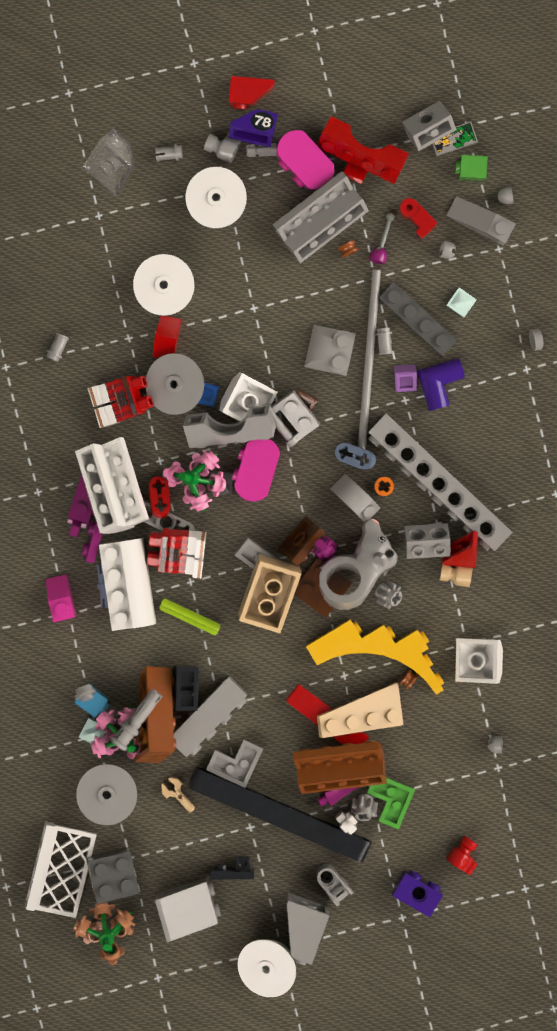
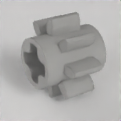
[375,580,402,609]
[351,794,378,821]

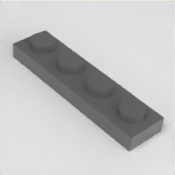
[379,282,457,357]

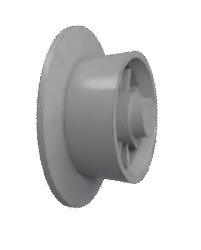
[146,354,204,415]
[76,764,137,825]

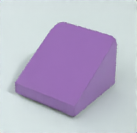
[394,364,417,392]

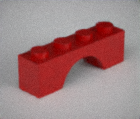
[317,116,409,184]

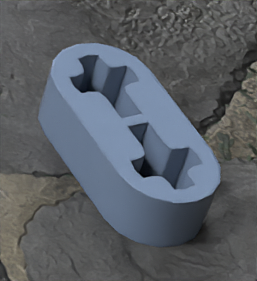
[335,443,376,470]

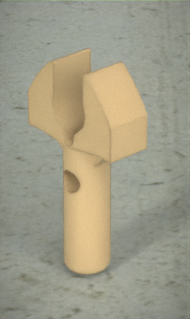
[162,777,195,813]

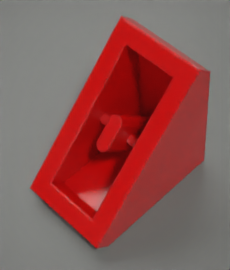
[152,315,182,358]
[442,530,478,568]

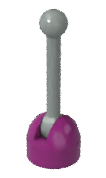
[369,213,395,265]

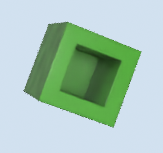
[455,155,488,181]

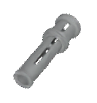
[110,688,163,751]

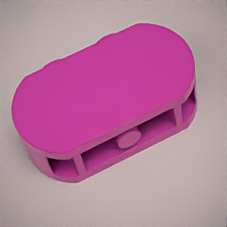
[276,130,334,190]
[232,439,280,501]

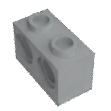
[404,523,450,559]

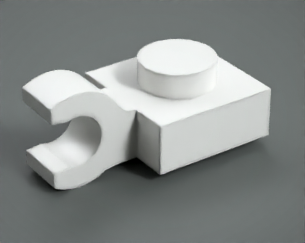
[335,810,357,835]

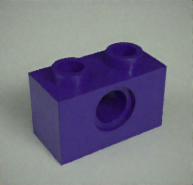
[391,870,443,917]

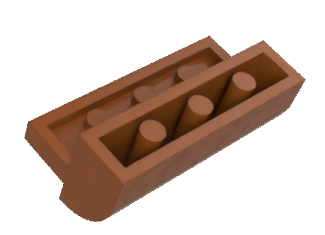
[293,741,387,794]

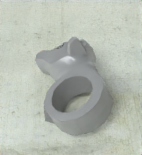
[319,519,398,610]

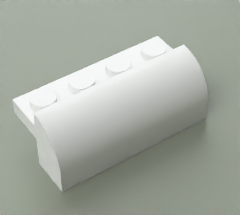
[75,437,149,534]
[99,538,156,631]

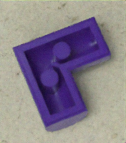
[417,358,465,411]

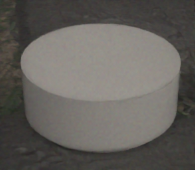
[529,328,543,351]

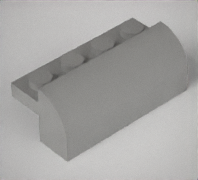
[273,172,369,263]

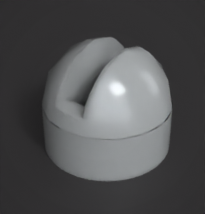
[498,187,513,205]
[439,240,456,259]
[487,736,503,753]

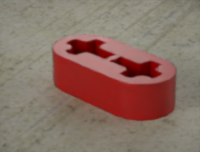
[148,476,171,518]

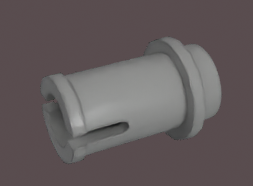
[155,143,183,162]
[375,327,393,355]
[46,333,69,362]

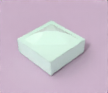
[446,288,476,318]
[79,717,106,743]

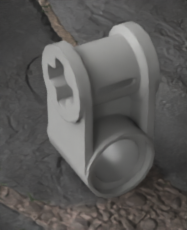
[316,864,354,906]

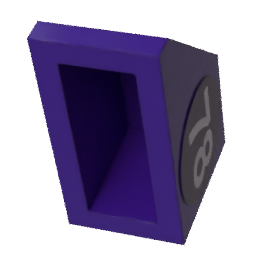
[228,109,278,147]

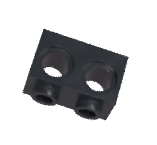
[173,665,199,711]

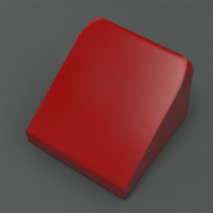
[343,162,368,184]

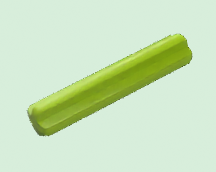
[159,599,220,635]

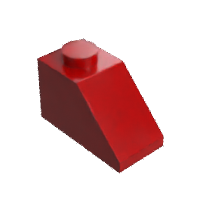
[229,76,275,111]

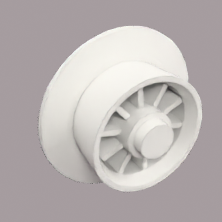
[186,167,247,228]
[133,254,194,316]
[238,939,296,997]

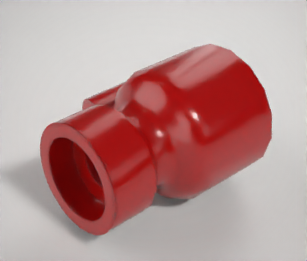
[445,835,478,875]

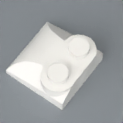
[219,372,278,421]
[455,638,503,684]

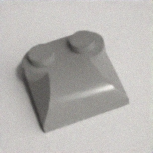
[304,325,356,376]

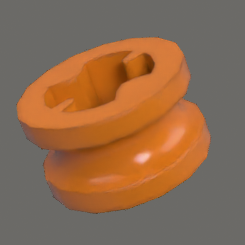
[374,477,394,496]

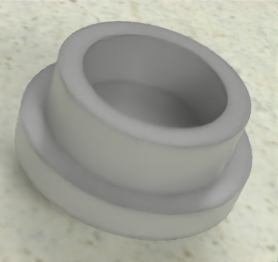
[75,685,96,702]

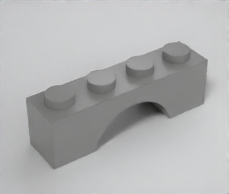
[183,404,276,448]

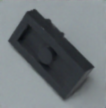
[210,856,254,880]

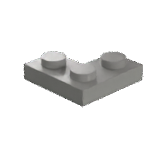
[206,739,263,788]

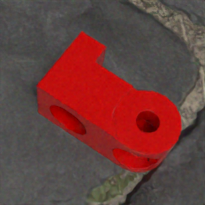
[400,198,437,240]

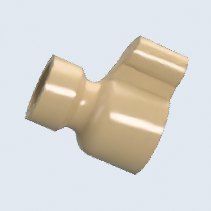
[440,564,473,588]

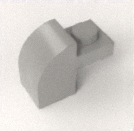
[330,474,380,522]

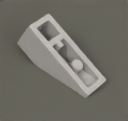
[446,196,516,246]

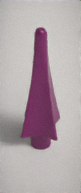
[317,787,358,806]

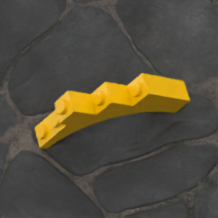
[306,619,444,695]

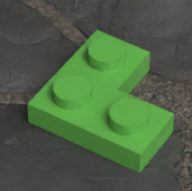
[367,777,415,830]

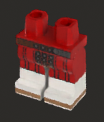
[88,376,154,428]
[147,528,206,579]

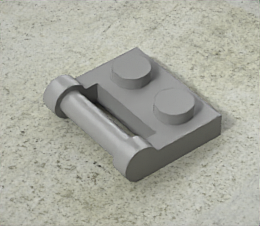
[271,390,320,448]

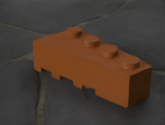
[135,666,176,763]

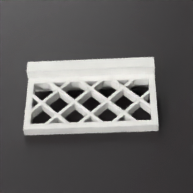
[25,821,97,918]

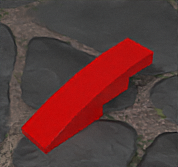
[285,683,369,744]

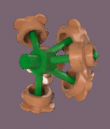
[73,902,136,965]

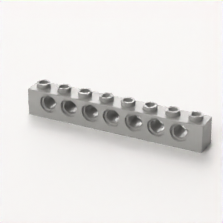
[368,414,513,551]

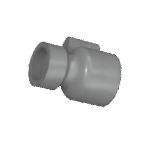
[203,133,242,164]

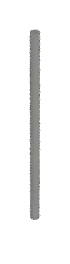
[358,270,381,464]

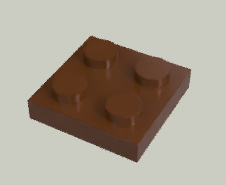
[278,517,326,566]
[294,558,352,618]

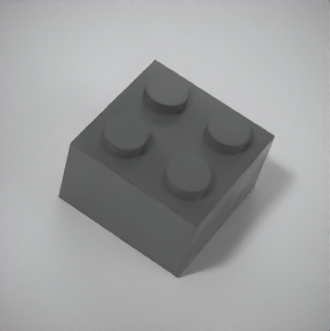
[86,848,140,904]

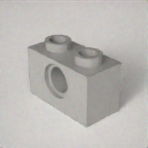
[402,101,456,151]

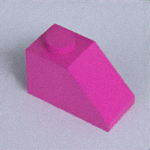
[45,574,77,623]

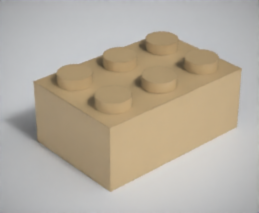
[238,554,301,633]

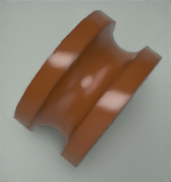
[337,240,359,258]
[398,668,418,690]

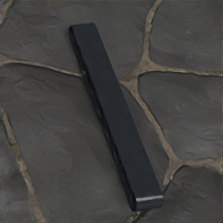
[187,767,372,862]

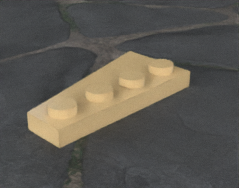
[317,682,403,738]

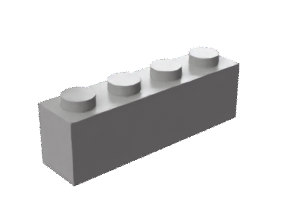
[173,676,247,758]

